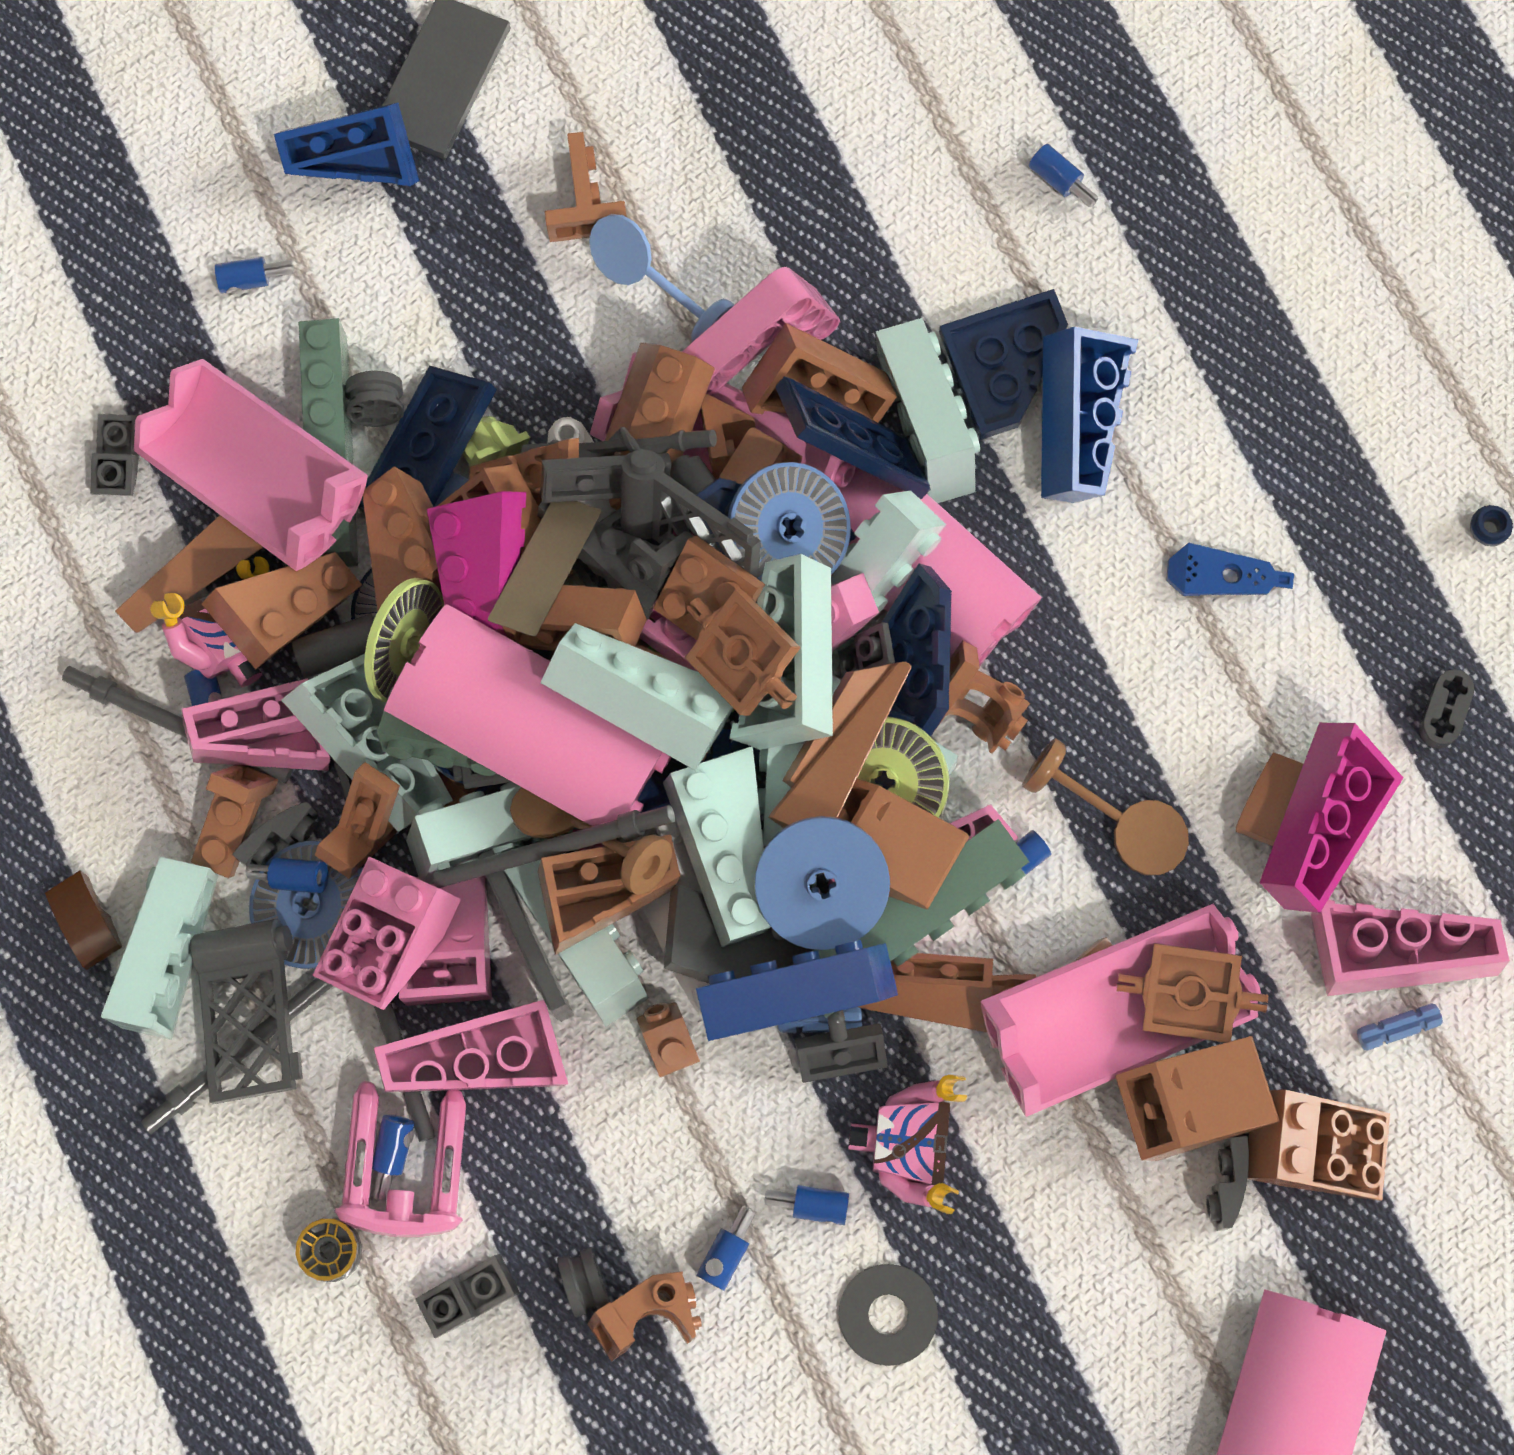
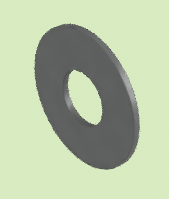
[839,1264,938,1366]

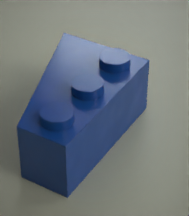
[274,102,419,186]

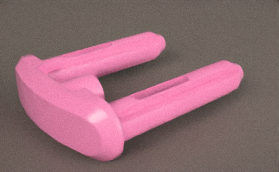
[334,1081,466,1237]

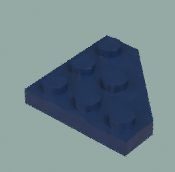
[939,289,1068,440]
[882,563,952,737]

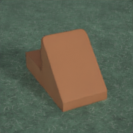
[701,394,756,479]
[719,427,803,484]

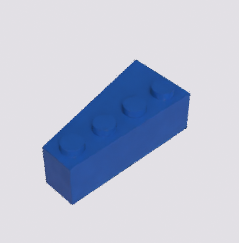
[1041,326,1139,503]
[696,940,898,1041]

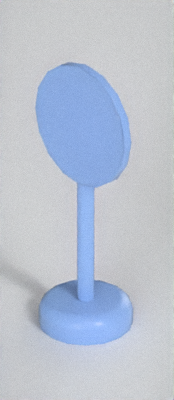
[589,214,734,342]

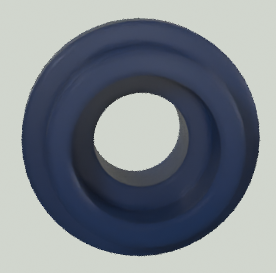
[1470,505,1513,546]

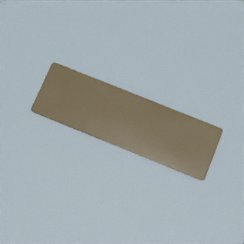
[488,501,602,636]

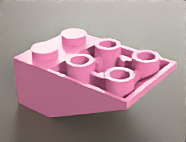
[312,857,461,1010]
[399,875,492,1006]

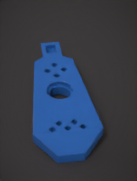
[1166,543,1294,596]

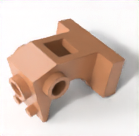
[936,640,1030,754]
[587,1272,702,1362]

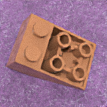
[822,779,969,910]
[1115,1036,1280,1161]
[1247,1090,1390,1201]

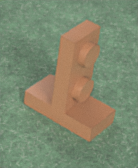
[545,132,627,242]
[315,762,400,879]
[191,765,278,879]

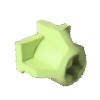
[463,416,530,467]

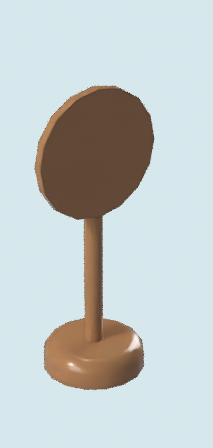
[1022,738,1189,875]
[510,787,672,895]

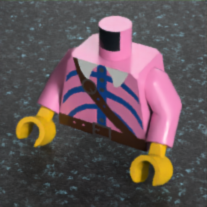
[150,557,269,687]
[848,1074,967,1214]

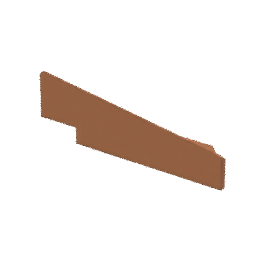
[115,515,263,633]
[768,662,912,829]
[858,953,1036,1032]

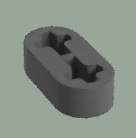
[1419,669,1474,749]

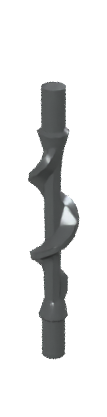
[521,427,717,458]

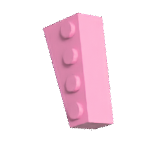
[1311,900,1510,996]
[374,1000,568,1093]

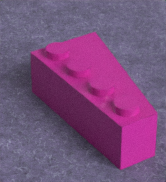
[427,491,526,637]
[1259,722,1404,913]

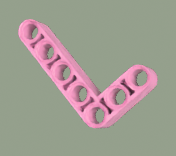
[682,267,840,396]

